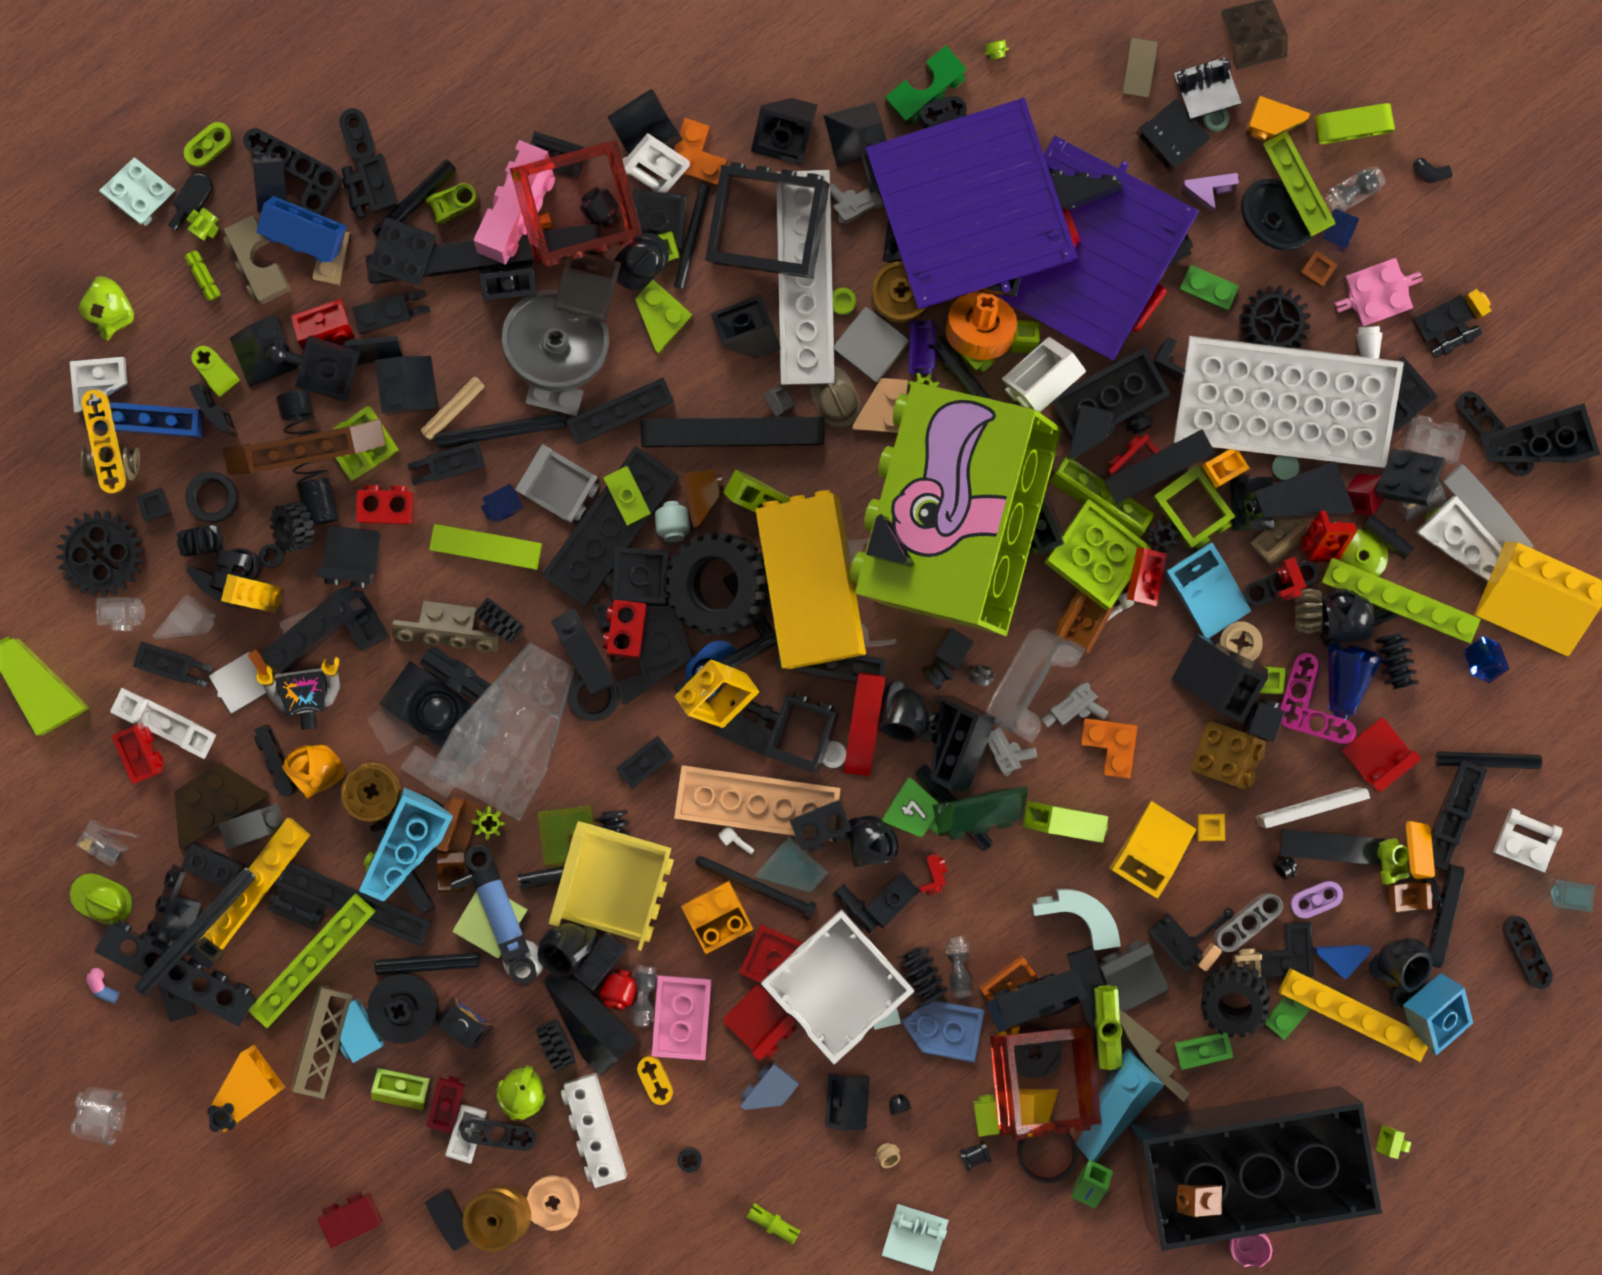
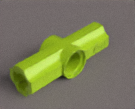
[1094,985,1123,1070]

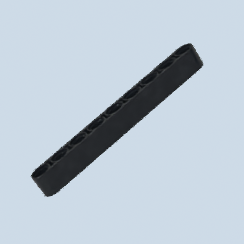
[365,224,604,284]

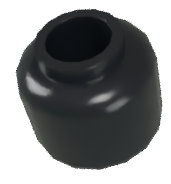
[580,186,619,227]

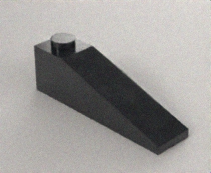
[544,964,639,1076]

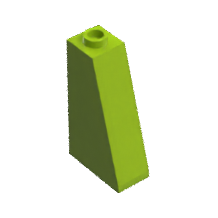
[0,637,89,736]

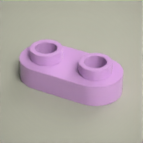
[1290,881,1343,918]

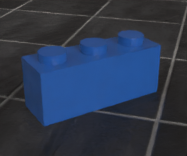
[256,196,347,262]

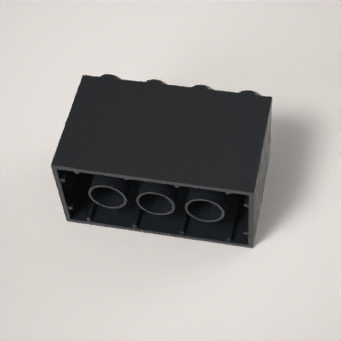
[1129,1086,1382,1251]

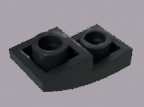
[425,1189,470,1251]

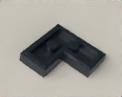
[1258,922,1314,978]

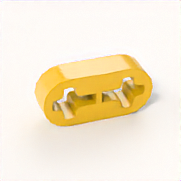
[637,1055,673,1105]

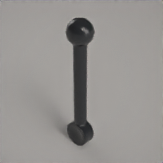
[1190,908,1234,945]

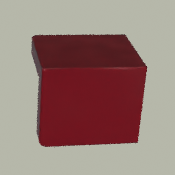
[1346,473,1385,516]

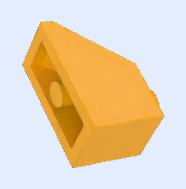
[1246,96,1310,141]

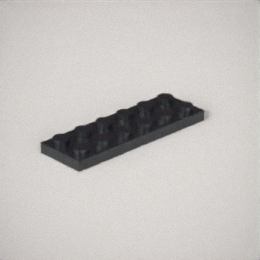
[541,446,679,606]

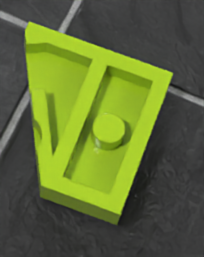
[635,280,693,354]

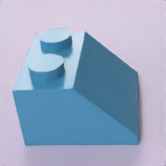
[1403,973,1473,1055]

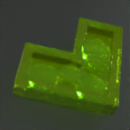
[538,805,594,865]

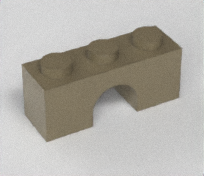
[223,215,292,304]

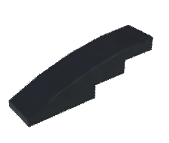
[1104,429,1215,504]
[1431,760,1488,871]
[1279,829,1385,865]
[1067,946,1114,1060]

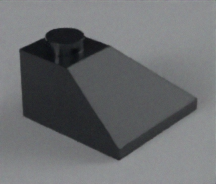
[751,98,818,165]
[824,102,887,167]
[710,295,781,358]
[230,315,299,388]

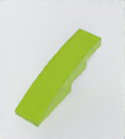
[429,524,542,570]

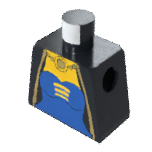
[437,997,494,1049]

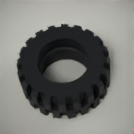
[665,533,770,636]

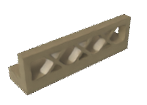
[290,984,353,1099]

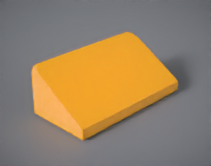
[1406,821,1435,879]

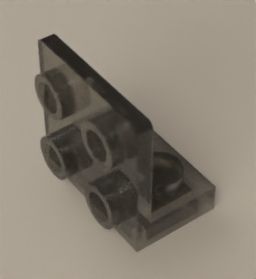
[1221,0,1288,70]

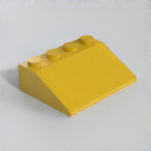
[1474,542,1602,657]

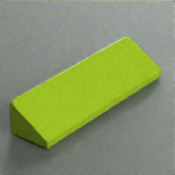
[1049,456,1155,538]

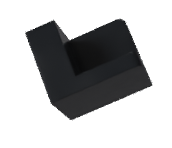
[936,628,974,669]

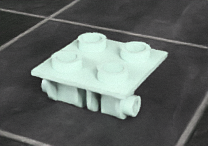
[99,157,176,226]
[882,1204,949,1271]

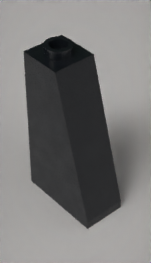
[1243,461,1354,521]

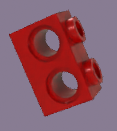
[356,485,414,525]
[603,600,647,660]

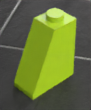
[1022,801,1108,843]

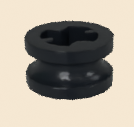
[259,544,285,568]
[678,1147,702,1173]

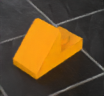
[1200,449,1250,489]

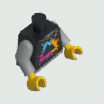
[256,657,340,730]

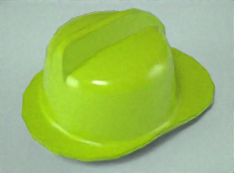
[70,873,133,924]

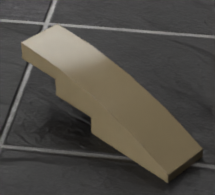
[1119,1008,1190,1102]

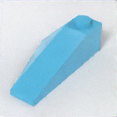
[359,788,453,902]
[1076,1048,1164,1163]

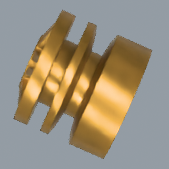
[341,761,402,822]

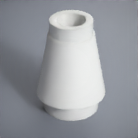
[1356,326,1383,358]

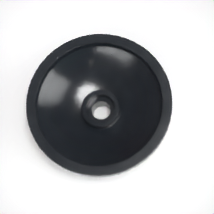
[1241,179,1312,251]

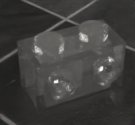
[1401,415,1466,464]
[96,597,145,631]

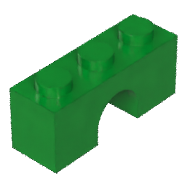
[885,45,967,126]

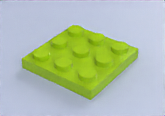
[1044,499,1151,611]

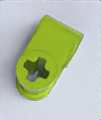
[426,183,480,225]
[191,346,240,397]

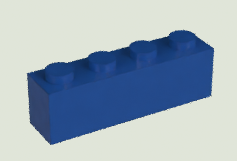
[91,401,205,439]

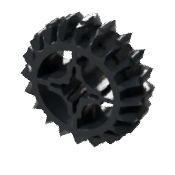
[1239,286,1311,348]

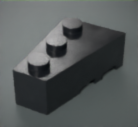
[931,695,997,791]
[987,968,1088,1033]

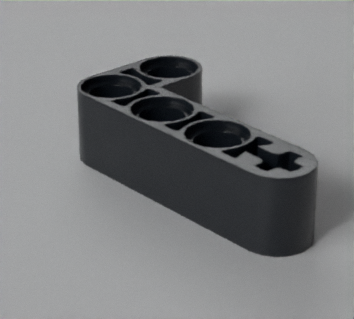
[243,128,342,216]

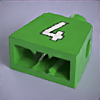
[882,777,949,838]

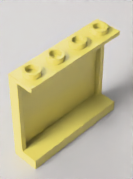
[549,821,674,951]

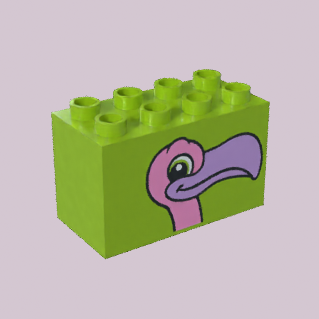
[850,382,1062,636]

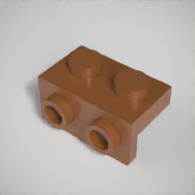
[1055,590,1114,654]
[436,796,481,854]

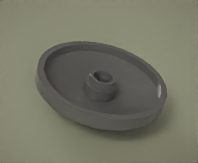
[502,289,609,391]

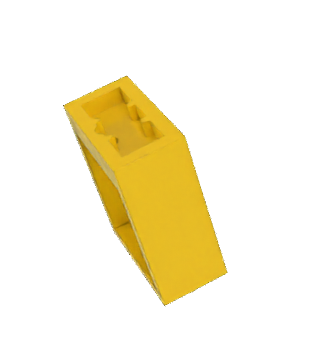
[675,659,759,728]

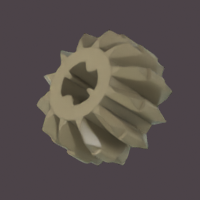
[1295,589,1323,634]

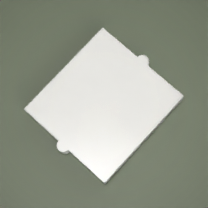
[209,652,266,714]

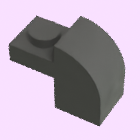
[218,804,284,849]

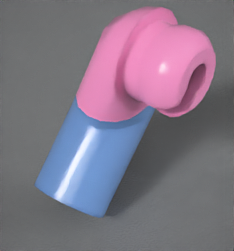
[86,968,120,1004]

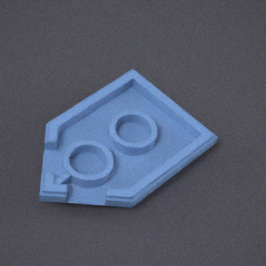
[901,1000,985,1063]

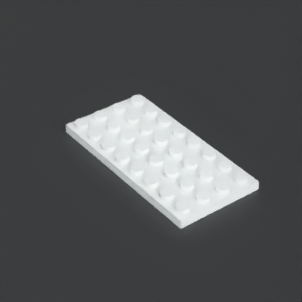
[1173,336,1404,468]

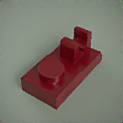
[426,1075,465,1134]

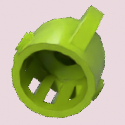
[496,1065,545,1121]

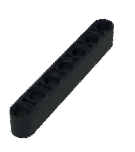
[640,417,825,447]

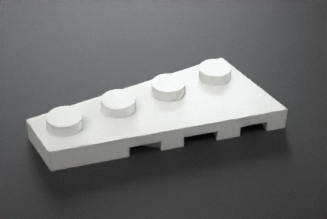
[1415,496,1502,582]

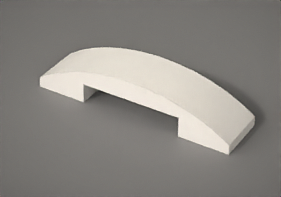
[110,688,216,759]

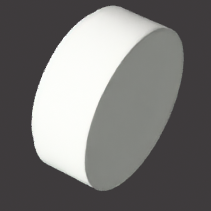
[823,741,846,768]

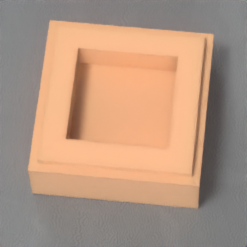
[1195,943,1222,972]

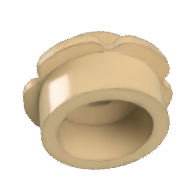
[875,1143,901,1168]

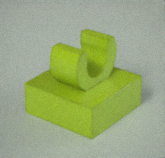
[1375,1125,1411,1159]

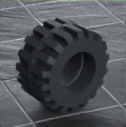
[1201,963,1270,1038]

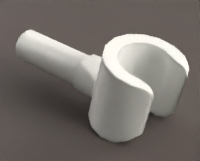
[1107,592,1134,621]
[718,827,754,855]

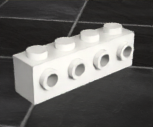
[561,1072,627,1188]

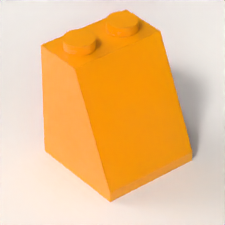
[211,1044,285,1132]

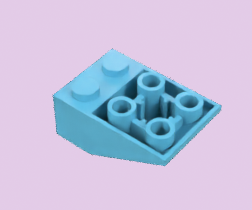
[1164,543,1251,639]

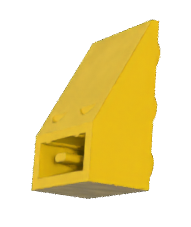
[1109,801,1197,899]

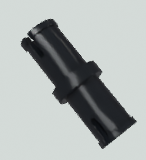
[1362,515,1415,560]
[832,884,878,934]

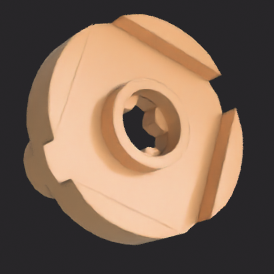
[527,1175,580,1231]

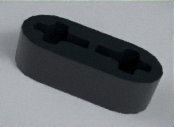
[917,96,967,129]

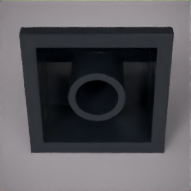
[375,356,439,416]

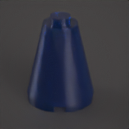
[1328,643,1382,720]

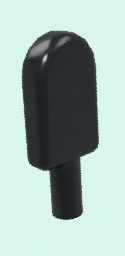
[168,172,213,231]

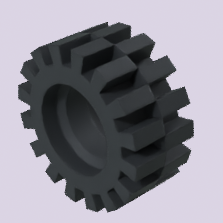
[270,502,314,553]
[474,597,525,644]
[536,1019,576,1072]

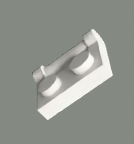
[618,133,690,192]
[1493,808,1562,872]

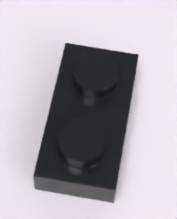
[616,736,674,789]

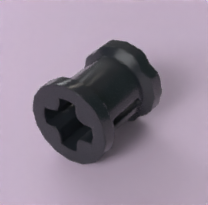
[959,1140,992,1172]

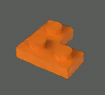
[674,118,727,186]
[1080,718,1138,779]

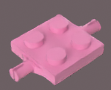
[1334,258,1423,327]

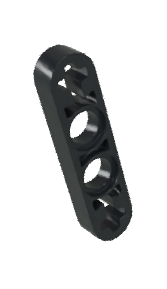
[1455,391,1534,477]
[370,820,436,915]
[1428,864,1465,968]

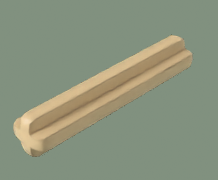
[421,377,484,440]

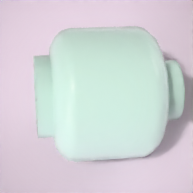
[655,501,691,542]

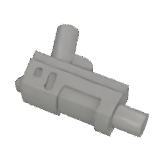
[830,183,883,224]
[1041,682,1109,727]
[987,727,1037,777]

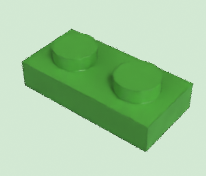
[1179,265,1239,311]
[1264,996,1311,1040]
[1174,1032,1233,1070]

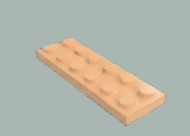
[674,765,841,841]

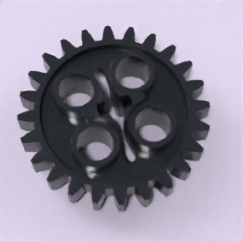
[56,511,145,597]

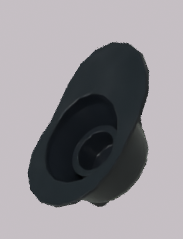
[612,233,669,290]

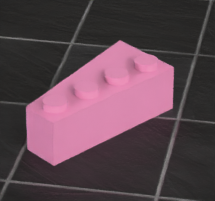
[473,140,555,265]

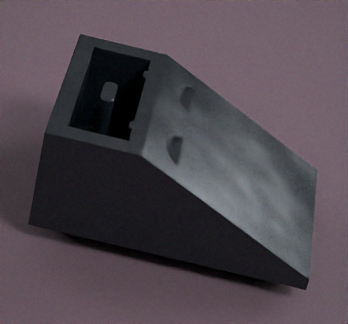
[1171,633,1268,724]

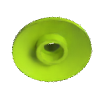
[1339,530,1388,577]

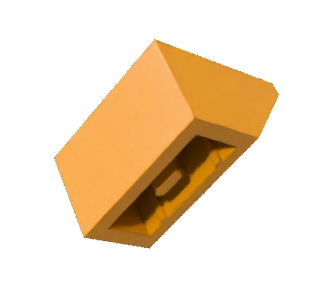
[681,880,753,954]

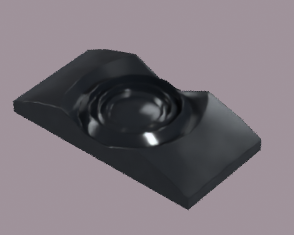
[379,661,497,765]

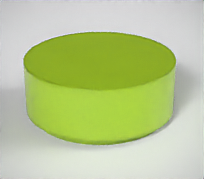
[833,288,856,315]

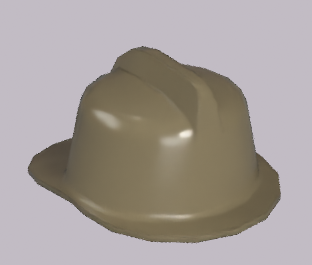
[809,366,861,428]

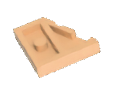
[852,378,908,434]

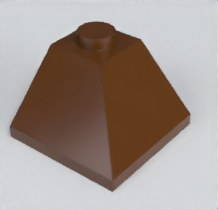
[682,469,724,530]

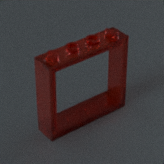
[509,140,642,267]
[990,1026,1102,1140]

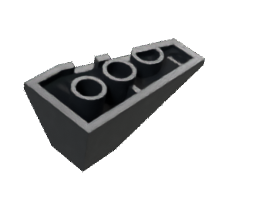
[1479,403,1600,463]

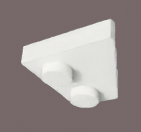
[70,357,127,414]

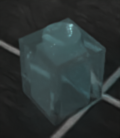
[1551,879,1596,912]

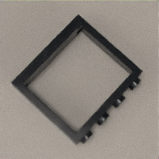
[705,162,830,279]

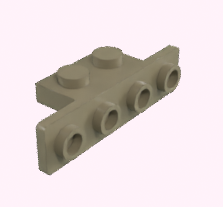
[391,601,499,652]

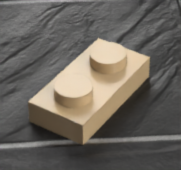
[312,232,351,286]

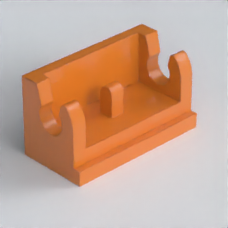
[979,955,1038,1001]

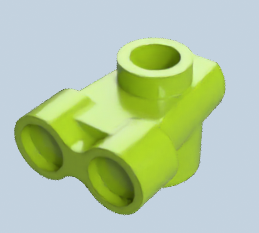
[1377,838,1410,885]

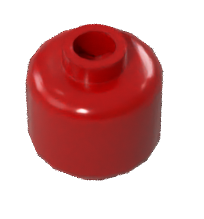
[599,969,637,1011]

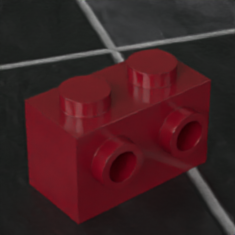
[317,1191,383,1248]

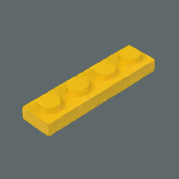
[221,574,282,613]

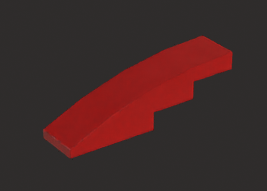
[843,672,885,776]

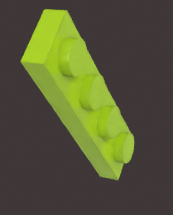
[1263,131,1335,236]

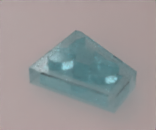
[755,837,829,893]

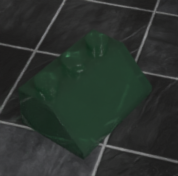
[933,786,1028,840]

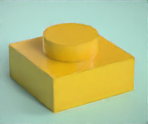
[1463,289,1491,320]

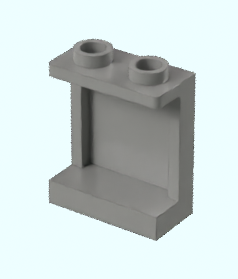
[515,444,600,524]

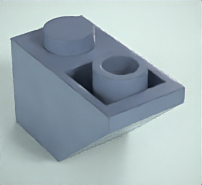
[740,1062,799,1110]

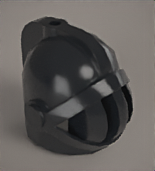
[1322,588,1374,642]
[878,681,929,742]
[845,815,898,868]
[537,923,599,977]
[1369,938,1433,992]

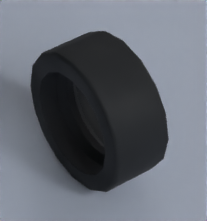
[185,471,239,523]
[567,675,619,722]

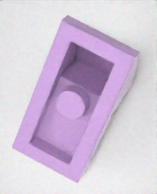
[1181,173,1239,212]

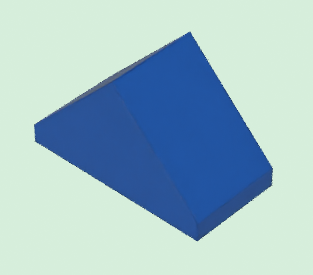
[1313,945,1371,980]

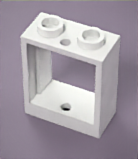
[1002,337,1086,412]

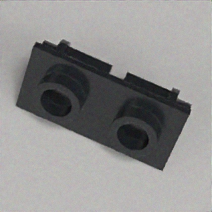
[267,886,327,931]

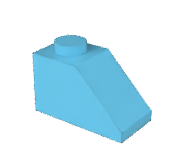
[340,998,384,1063]

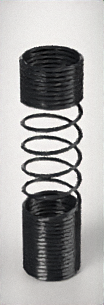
[276,389,339,526]

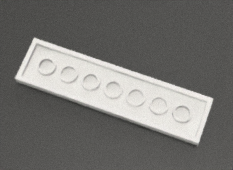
[776,170,835,385]

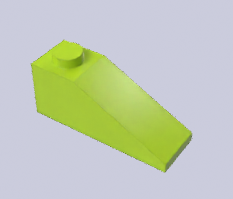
[723,469,790,513]

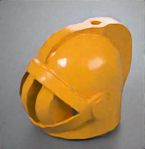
[282,745,346,799]

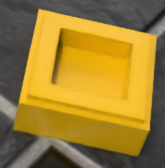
[1197,814,1225,841]

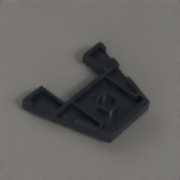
[593,604,692,705]

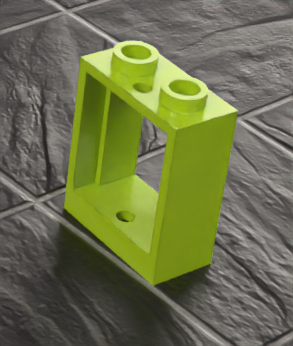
[1151,465,1235,550]

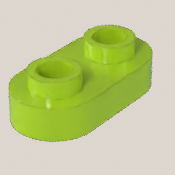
[184,122,233,168]

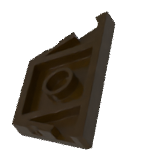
[174,763,270,850]

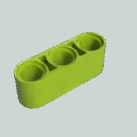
[1315,103,1395,144]

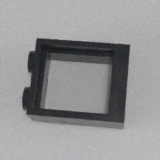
[764,692,840,774]

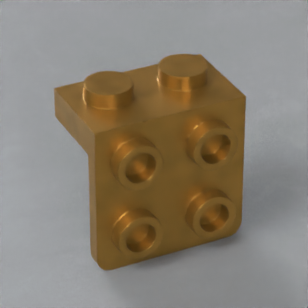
[1191,721,1266,792]

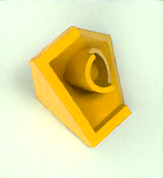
[997,1089,1059,1137]

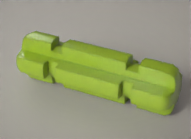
[185,250,220,301]

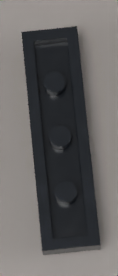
[566,377,675,446]

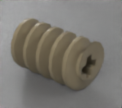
[80,445,140,481]

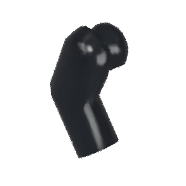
[1413,158,1453,183]

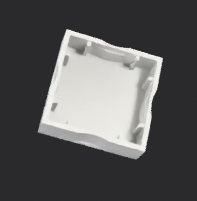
[761,909,914,1064]

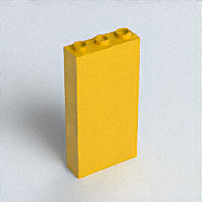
[756,490,866,669]

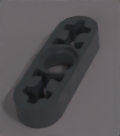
[1502,915,1553,989]
[458,1116,536,1151]

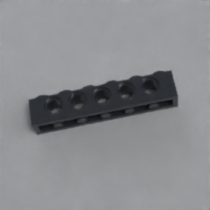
[94,919,255,1027]

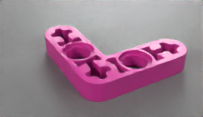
[1280,653,1356,744]

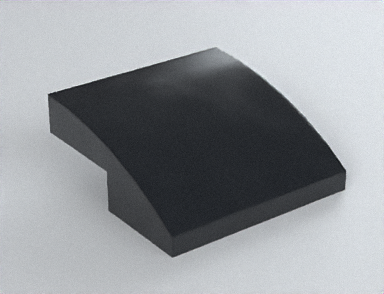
[1393,355,1438,432]
[189,383,238,436]
[186,566,241,609]

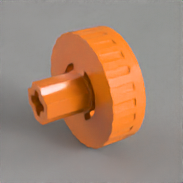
[945,292,1017,360]

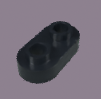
[339,108,376,161]

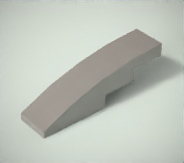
[1442,464,1534,548]

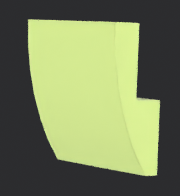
[452,891,528,959]

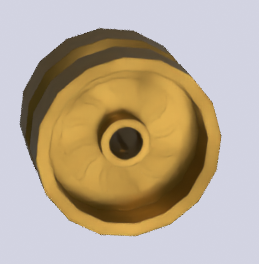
[871,261,926,324]
[463,1185,531,1253]

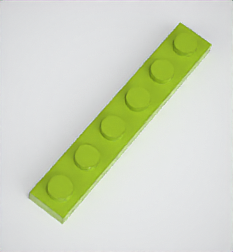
[1321,558,1481,644]
[248,894,376,1028]

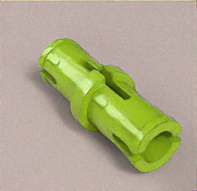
[746,1203,800,1245]

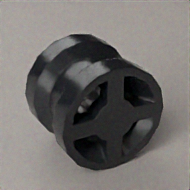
[922,657,954,690]

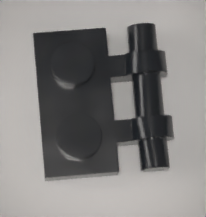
[341,153,399,220]
[1413,294,1482,359]
[714,700,779,755]

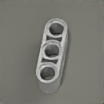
[1213,893,1283,952]

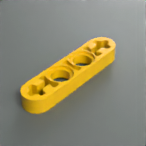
[82,390,126,493]

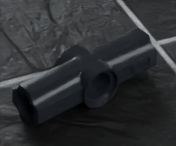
[419,645,499,708]

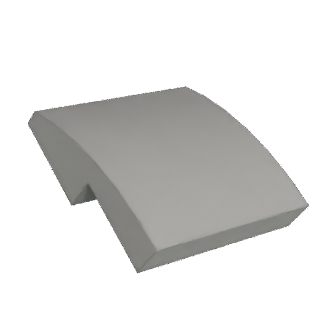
[834,306,910,383]

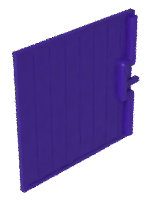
[866,97,1078,309]
[995,136,1199,361]

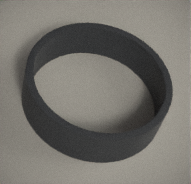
[1017,1122,1078,1183]

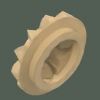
[1220,622,1263,661]

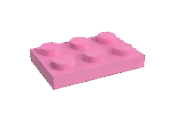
[652,975,711,1060]

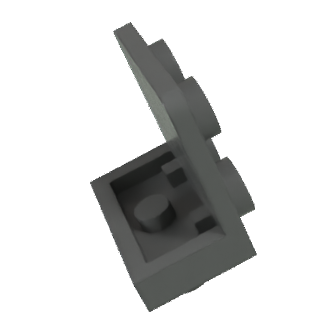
[1098,940,1168,1011]

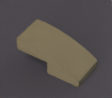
[1122,37,1158,97]

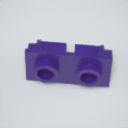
[909,320,937,376]

